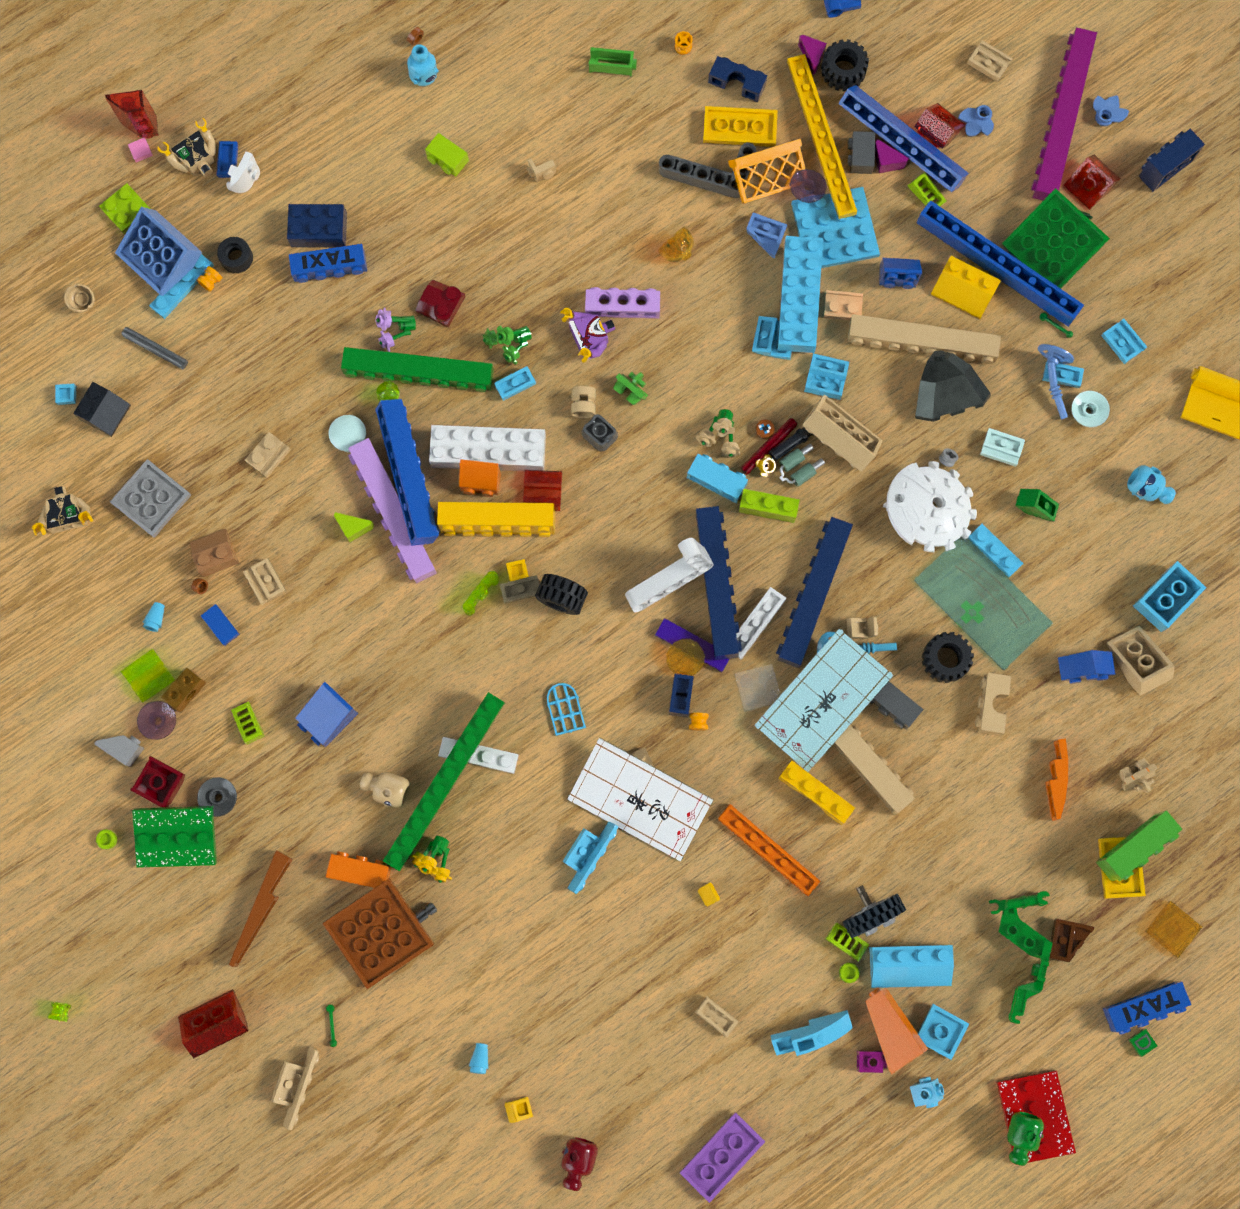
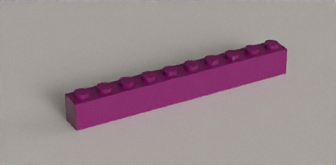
[1031,27,1097,201]

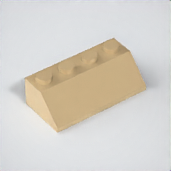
[803,394,883,472]

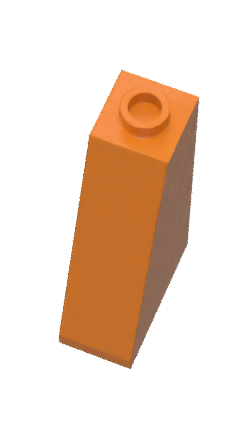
[865,988,928,1074]

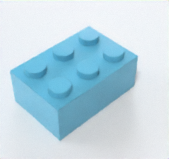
[1133,561,1207,632]

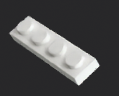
[736,587,786,660]
[438,737,519,774]

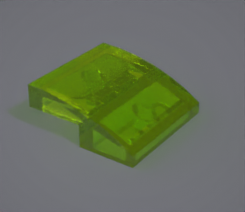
[120,649,175,703]

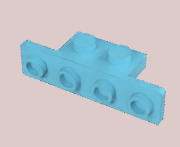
[562,822,618,894]

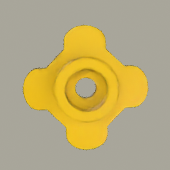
[756,455,776,477]

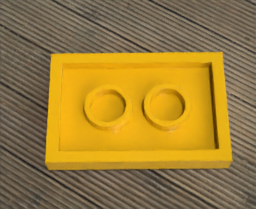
[1098,837,1146,899]

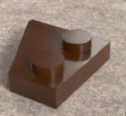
[1050,918,1094,962]

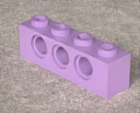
[585,287,660,318]

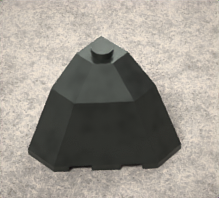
[915,351,991,422]

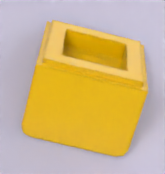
[698,882,720,907]
[505,1097,533,1123]

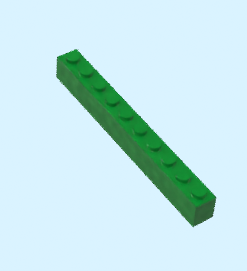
[383,692,505,872]

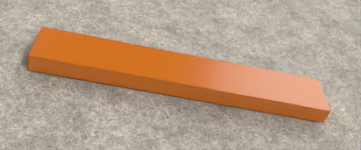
[717,804,821,897]

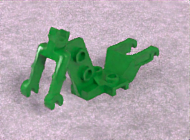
[988,891,1053,1024]

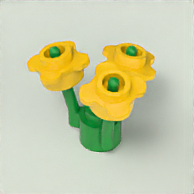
[410,836,452,883]

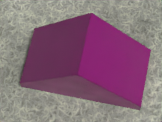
[798,35,827,75]
[875,139,909,173]

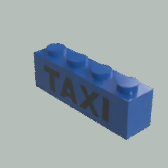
[289,244,367,283]
[1102,981,1191,1035]

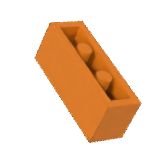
[326,851,391,888]

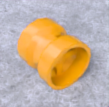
[197,266,223,292]

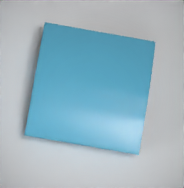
[752,316,792,360]
[804,353,849,400]

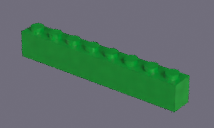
[341,347,494,392]

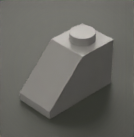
[94,735,144,767]

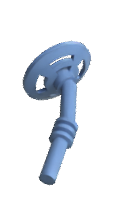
[1038,344,1074,419]

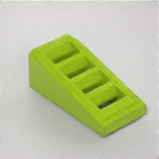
[907,172,947,206]
[231,701,265,745]
[825,922,869,962]

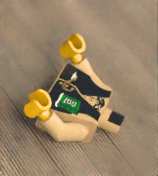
[157,118,216,177]
[32,486,93,536]

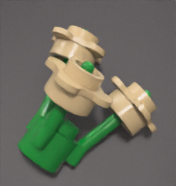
[696,409,740,458]

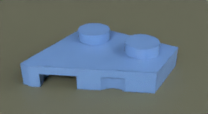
[746,213,787,259]

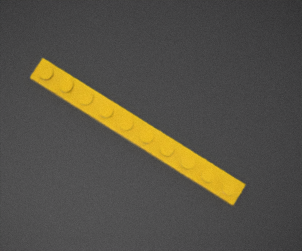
[787,54,857,219]

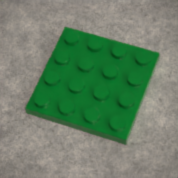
[1002,188,1110,289]

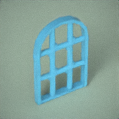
[547,683,586,736]

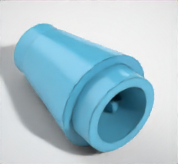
[143,602,165,632]
[469,1043,488,1074]

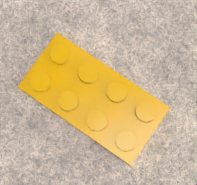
[703,106,778,147]

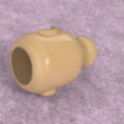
[360,772,410,808]

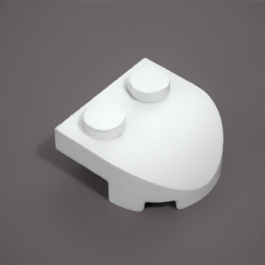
[226,152,260,193]

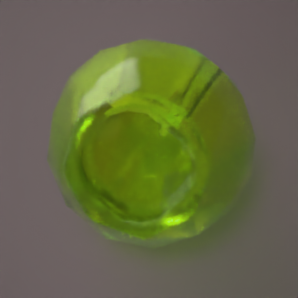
[376,381,400,401]

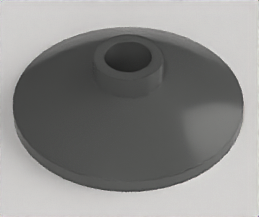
[197,777,237,817]

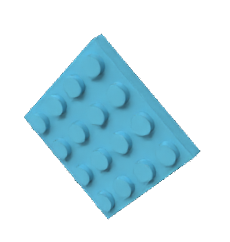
[791,187,880,268]

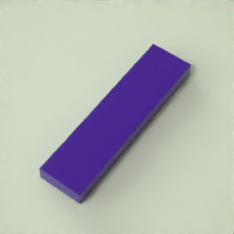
[655,618,730,673]

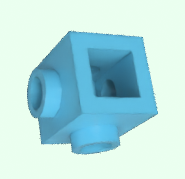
[910,1076,944,1108]

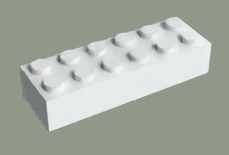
[429,425,546,472]

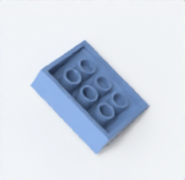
[115,207,202,296]

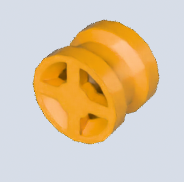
[674,31,693,55]
[689,713,709,731]

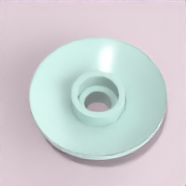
[1071,391,1110,427]

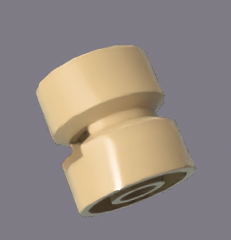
[571,386,596,419]

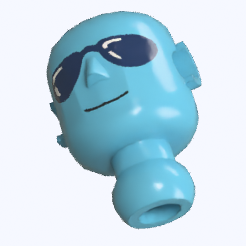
[407,45,439,86]
[1127,465,1176,504]

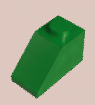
[1015,488,1059,522]

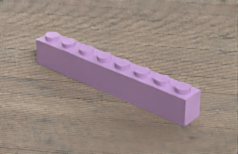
[348,438,437,584]

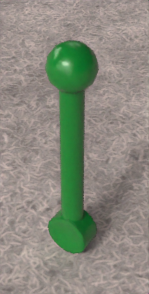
[1039,313,1073,338]
[326,1005,337,1047]

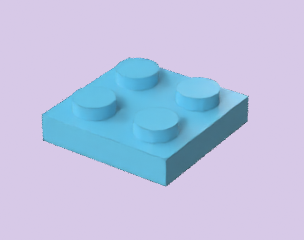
[918,1004,969,1060]

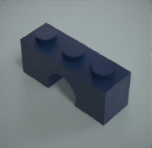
[708,56,768,102]

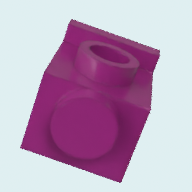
[857,1050,887,1073]

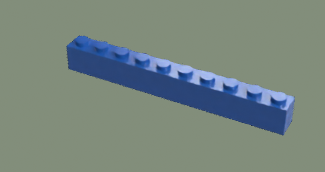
[917,200,1084,327]

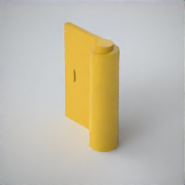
[1180,366,1240,440]

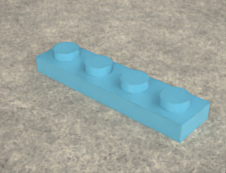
[149,254,214,319]

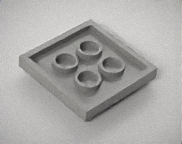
[110,459,191,538]

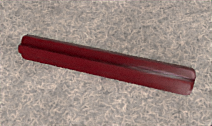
[741,418,798,475]

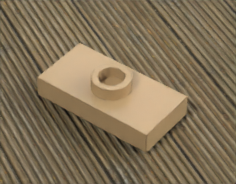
[695,996,739,1038]

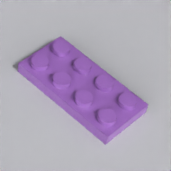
[680,1112,765,1203]

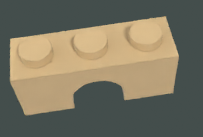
[975,673,1011,736]

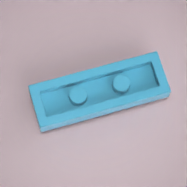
[968,524,1023,578]

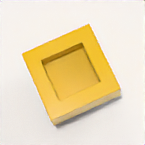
[506,559,529,582]

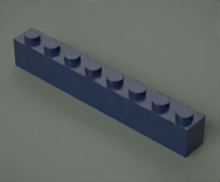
[696,506,742,660]
[776,517,853,668]

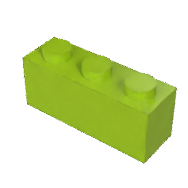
[739,489,800,523]

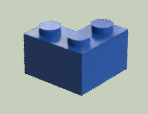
[1058,650,1116,684]

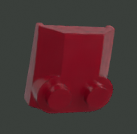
[415,280,466,328]
[130,756,185,807]

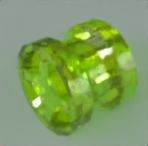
[48,1002,72,1022]

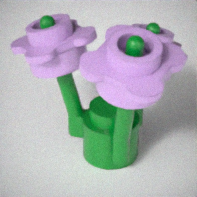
[375,308,416,352]

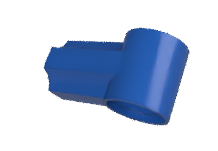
[823,0,861,18]

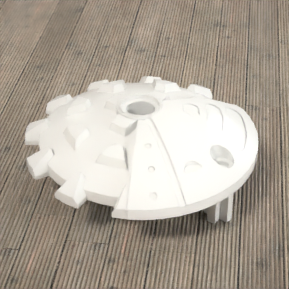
[883,461,977,553]

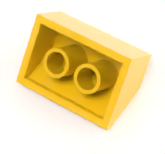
[931,256,1001,319]

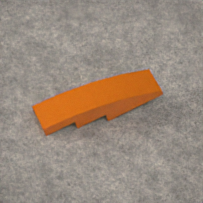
[1045,738,1068,821]

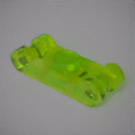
[463,571,499,616]

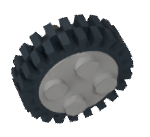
[843,885,906,938]

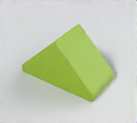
[334,512,374,542]

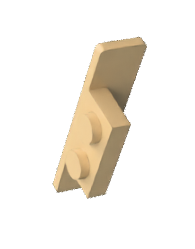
[271,1047,319,1130]

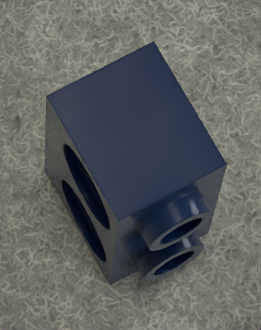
[669,674,694,718]

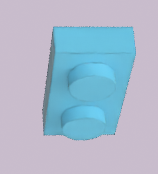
[1042,362,1084,388]
[494,366,536,401]

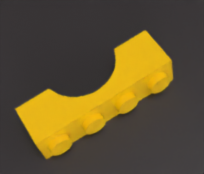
[778,760,855,825]

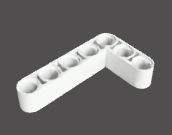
[625,538,714,612]

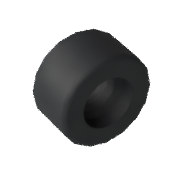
[217,237,253,273]

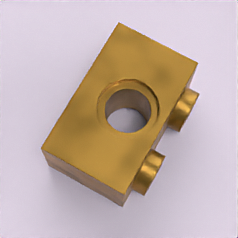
[161,667,206,712]

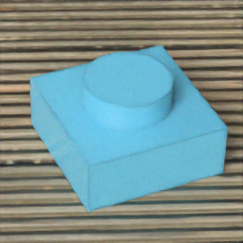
[55,384,76,405]

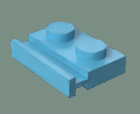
[1101,319,1147,364]

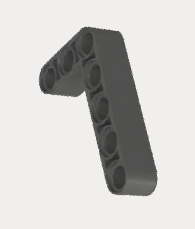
[659,143,756,198]

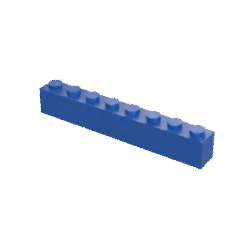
[838,85,969,192]
[375,399,439,546]

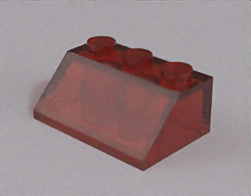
[105,90,159,139]
[178,989,249,1059]

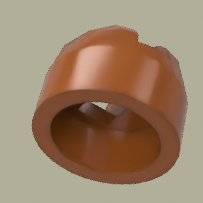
[191,578,208,594]

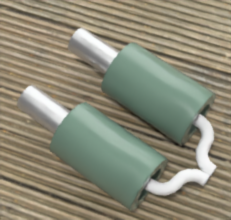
[779,444,825,487]

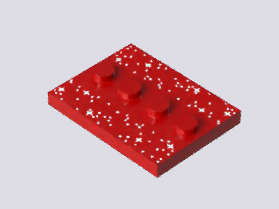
[996,1070,1076,1165]

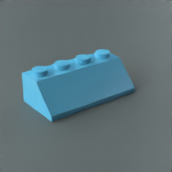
[869,945,954,988]

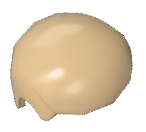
[64,284,95,313]

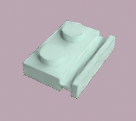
[980,428,1025,467]

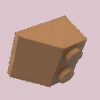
[190,528,239,577]

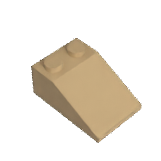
[1107,626,1175,696]

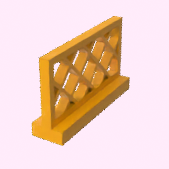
[728,139,809,204]

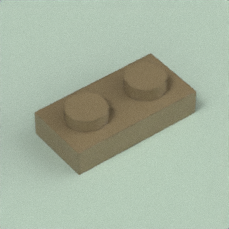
[500,575,539,604]

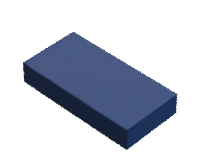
[217,141,238,178]
[201,604,240,646]

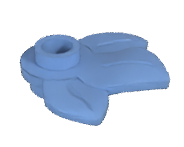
[1093,95,1129,126]
[958,105,994,137]

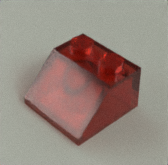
[914,103,966,149]
[1063,154,1121,210]

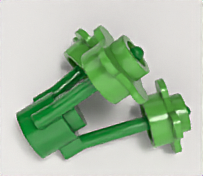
[483,326,532,365]

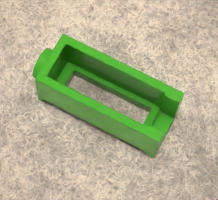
[589,47,637,77]

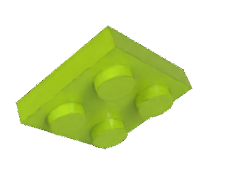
[99,183,150,234]

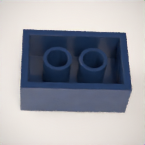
[1138,128,1205,192]
[287,204,347,248]

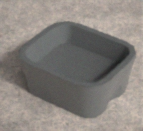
[582,414,618,452]

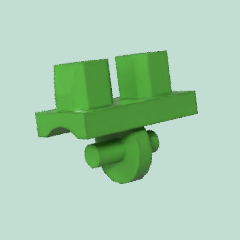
[613,372,648,405]

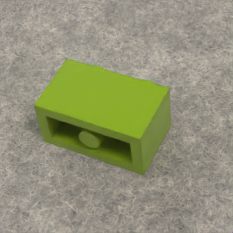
[425,133,469,177]

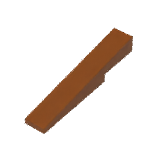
[229,850,293,967]

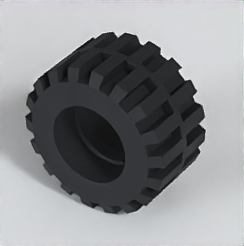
[821,39,869,91]
[535,574,588,615]
[922,632,974,683]

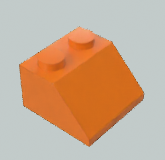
[459,459,501,497]

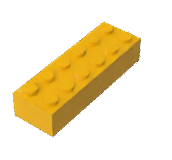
[437,502,555,537]

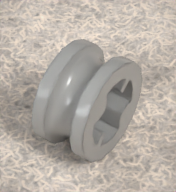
[939,448,958,467]

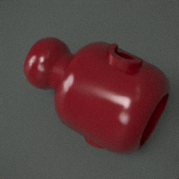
[561,1137,598,1191]

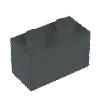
[847,131,875,174]

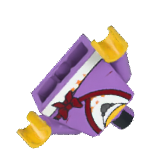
[560,308,615,363]

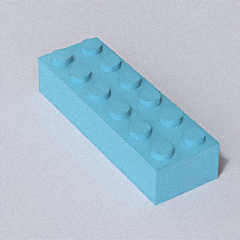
[777,236,823,353]

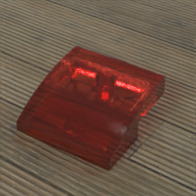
[523,470,562,511]

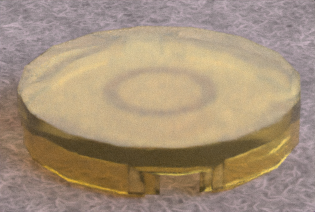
[666,638,705,676]

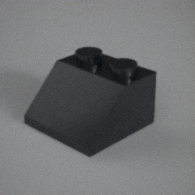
[73,382,131,437]

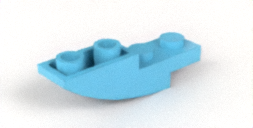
[771,1010,853,1056]

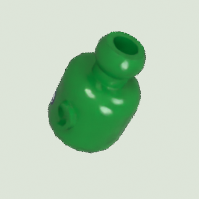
[1007,1112,1044,1166]

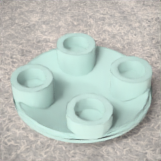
[329,415,367,452]

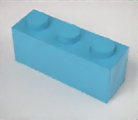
[687,454,748,504]

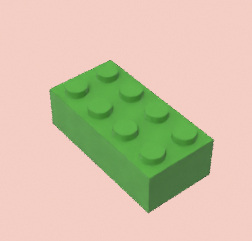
[1096,810,1182,881]

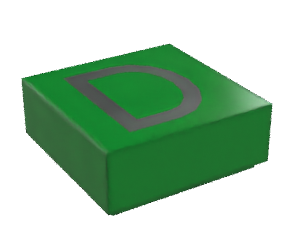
[1128,1029,1158,1057]

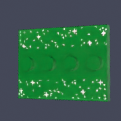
[132,806,217,868]

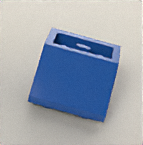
[879,257,922,289]

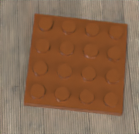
[322,878,434,989]

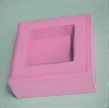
[128,137,153,162]

